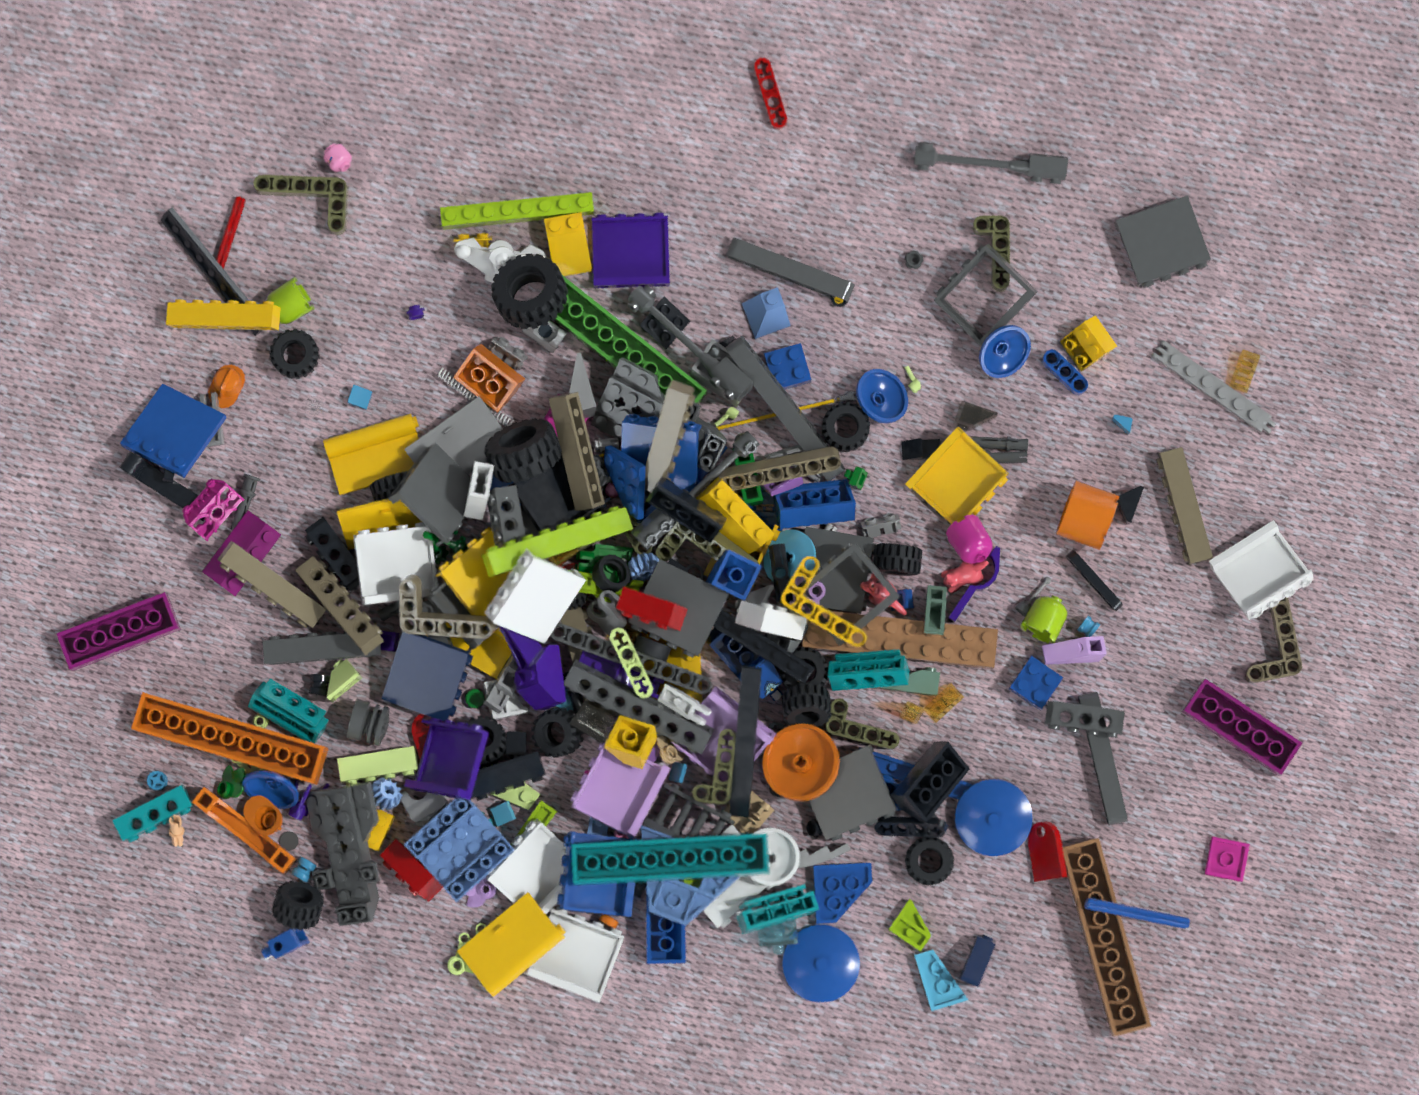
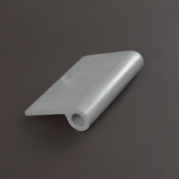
[404,396,503,475]

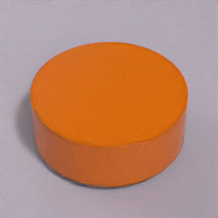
[599,914,619,929]

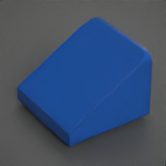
[891,589,914,611]

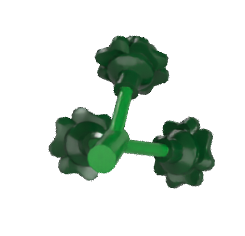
[423,530,468,565]

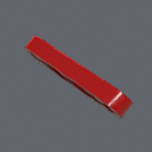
[754,57,787,130]

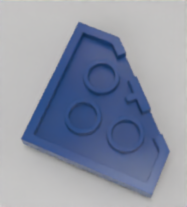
[604,445,646,520]
[813,863,872,924]

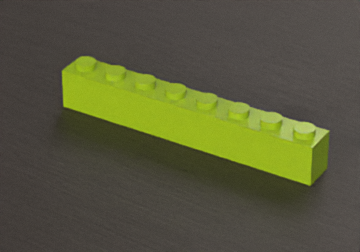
[440,192,595,230]
[481,506,633,577]

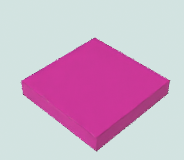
[1204,836,1250,882]

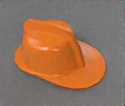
[208,364,245,409]
[243,795,283,836]

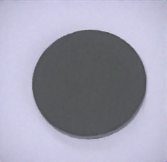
[279,831,299,851]

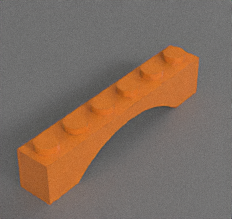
[192,787,297,874]

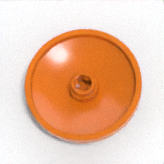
[763,724,840,801]

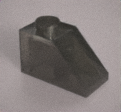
[953,401,998,432]

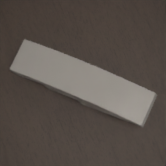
[483,654,518,714]
[797,843,851,869]

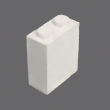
[464,461,494,520]

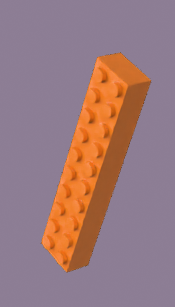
[131,692,329,785]

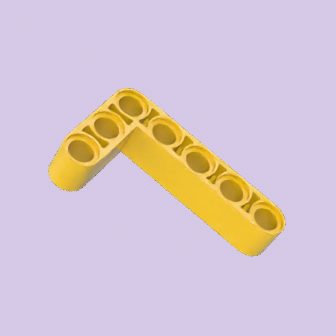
[781,556,867,647]

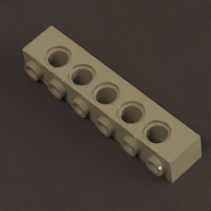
[295,556,383,656]

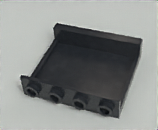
[508,453,611,532]

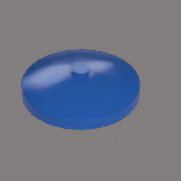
[955,779,1033,856]
[782,925,860,1003]

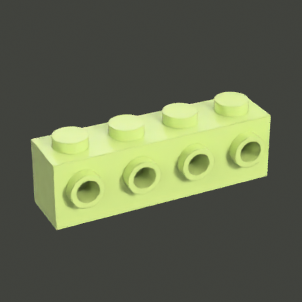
[337,746,418,786]

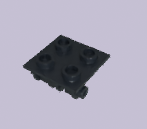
[640,296,690,349]

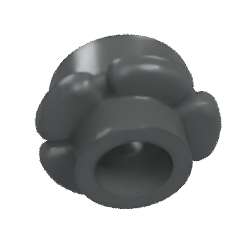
[905,251,923,269]

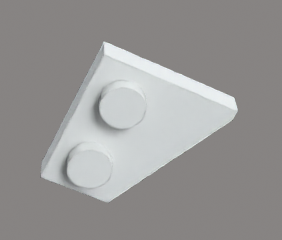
[483,680,529,720]

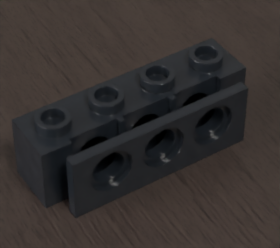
[305,517,360,593]

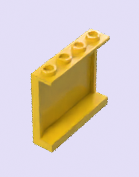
[905,427,1009,524]
[435,527,512,627]

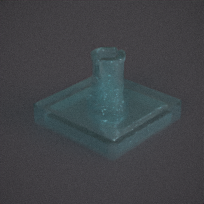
[758,919,798,954]

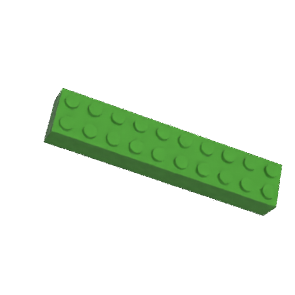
[555,275,707,404]

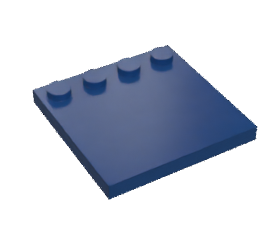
[120,383,226,478]

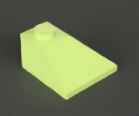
[327,659,362,702]

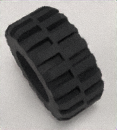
[491,253,568,329]
[484,418,562,483]

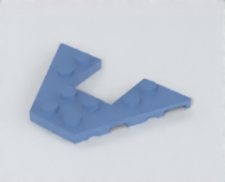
[641,825,741,926]

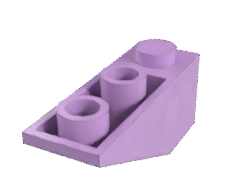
[1042,636,1107,665]

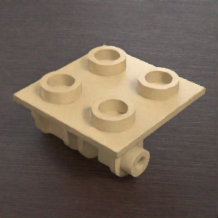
[724,790,774,835]

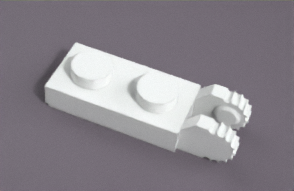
[658,683,712,726]

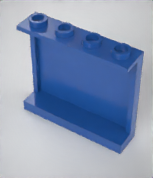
[621,414,702,492]
[557,832,640,917]

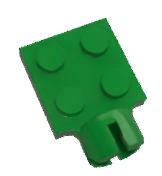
[575,544,633,583]

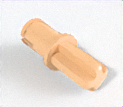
[169,815,184,847]

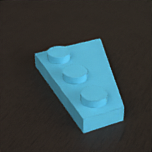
[914,950,968,1011]

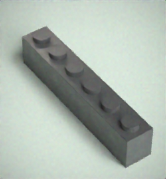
[263,629,381,665]

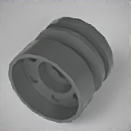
[347,699,390,746]

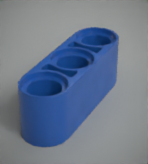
[1042,349,1088,395]

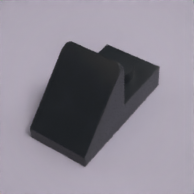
[901,438,940,461]

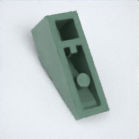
[879,667,940,696]

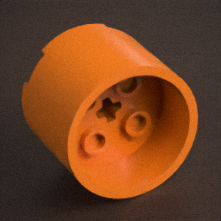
[1056,480,1120,550]

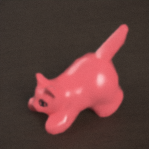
[941,561,988,594]
[860,573,907,616]

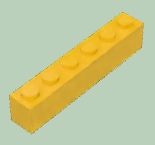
[166,299,281,330]

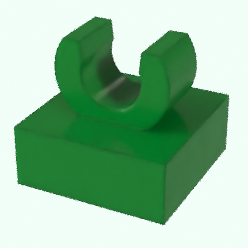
[844,466,868,490]

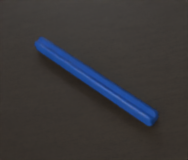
[1085,898,1190,929]

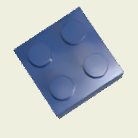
[764,343,812,390]
[1009,656,1063,710]

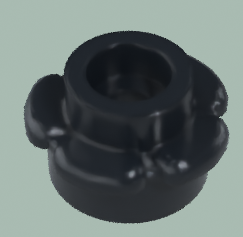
[806,818,823,838]

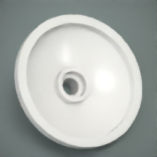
[749,828,800,886]

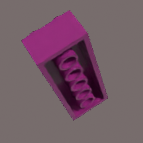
[56,592,181,671]
[1182,678,1302,776]

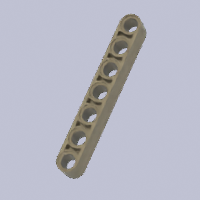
[710,447,841,491]

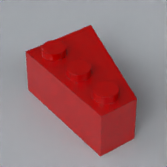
[616,587,688,631]
[380,839,443,902]

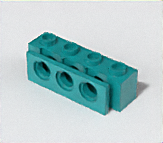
[828,649,909,691]
[248,678,329,743]
[112,785,194,843]
[736,884,819,935]

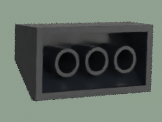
[646,476,727,543]
[890,741,970,823]
[471,751,546,801]

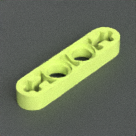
[610,628,653,698]

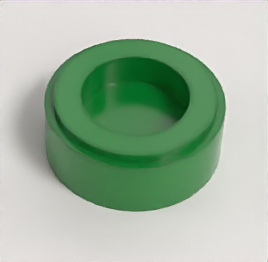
[465,689,485,709]

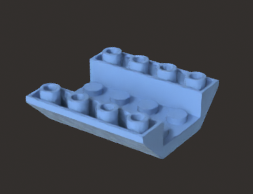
[405,798,515,903]

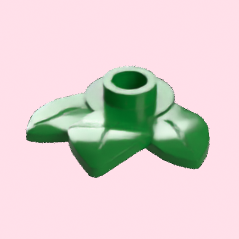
[217,765,245,799]

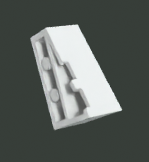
[735,601,807,640]

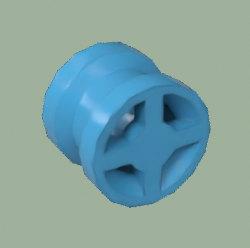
[1077,615,1101,637]
[147,771,168,791]

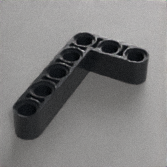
[120,451,205,522]

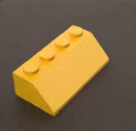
[696,476,775,554]

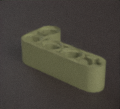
[972,216,1010,292]
[826,698,899,750]
[692,729,736,804]

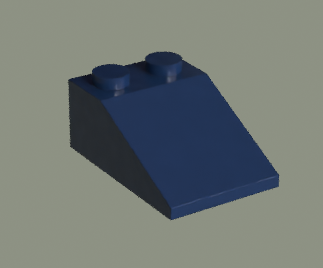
[706,613,759,676]

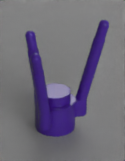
[288,779,329,820]

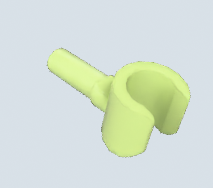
[905,366,921,393]
[714,407,739,427]

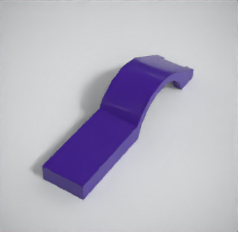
[948,546,1000,623]
[579,650,664,699]

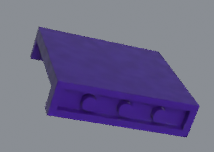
[592,213,670,289]
[404,718,489,800]

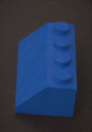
[772,479,856,529]
[646,886,686,964]

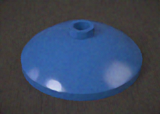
[979,325,1031,378]
[856,369,908,423]
[242,770,299,809]

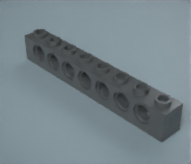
[564,660,714,754]

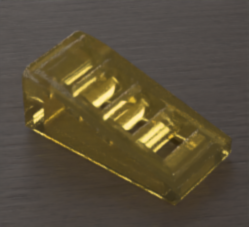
[1229,349,1260,393]
[900,701,924,724]

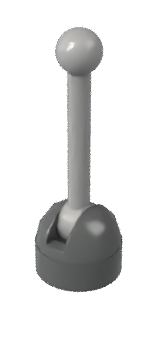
[1015,577,1051,617]

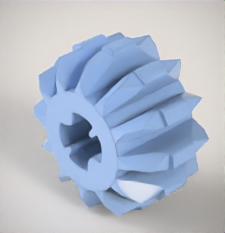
[628,552,659,582]
[372,777,402,811]

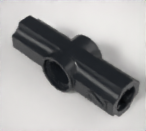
[768,544,794,604]

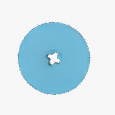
[763,530,816,581]

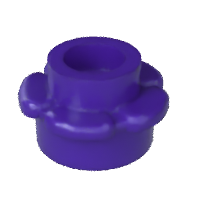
[406,305,425,320]

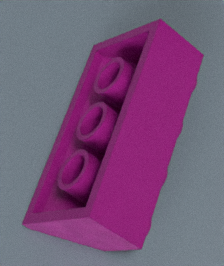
[201,510,281,596]

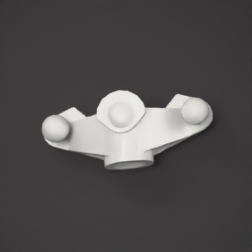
[454,237,547,283]

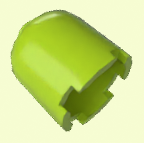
[267,277,315,324]
[1020,595,1067,644]

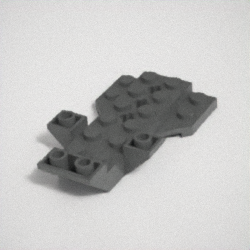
[590,357,727,473]
[306,782,380,926]

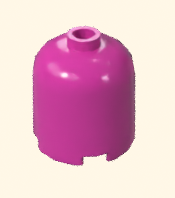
[946,515,993,564]

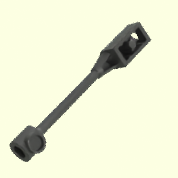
[914,142,1068,184]
[628,285,753,401]
[630,431,760,550]

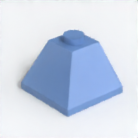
[742,287,791,339]

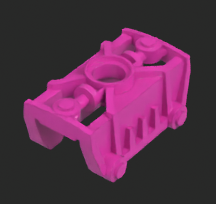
[182,478,245,542]

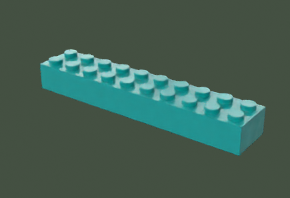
[572,833,770,886]

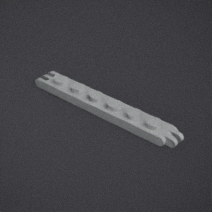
[1151,340,1276,434]

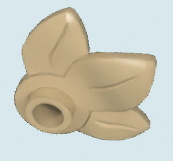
[656,735,685,764]

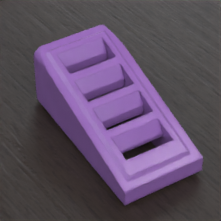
[760,466,803,496]

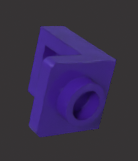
[380,631,400,652]

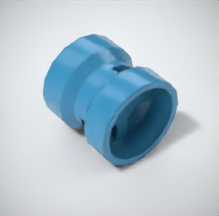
[291,856,317,882]

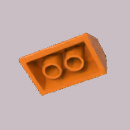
[453,344,525,413]

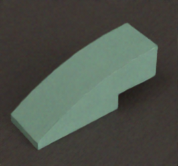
[924,585,947,635]

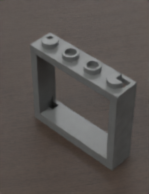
[934,244,1038,346]
[798,542,901,646]

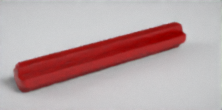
[216,196,246,269]

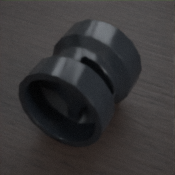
[309,674,330,696]

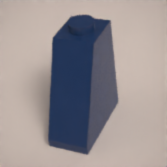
[959,934,996,987]

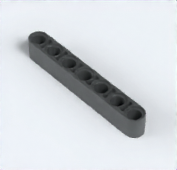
[726,238,855,303]
[1078,692,1128,825]

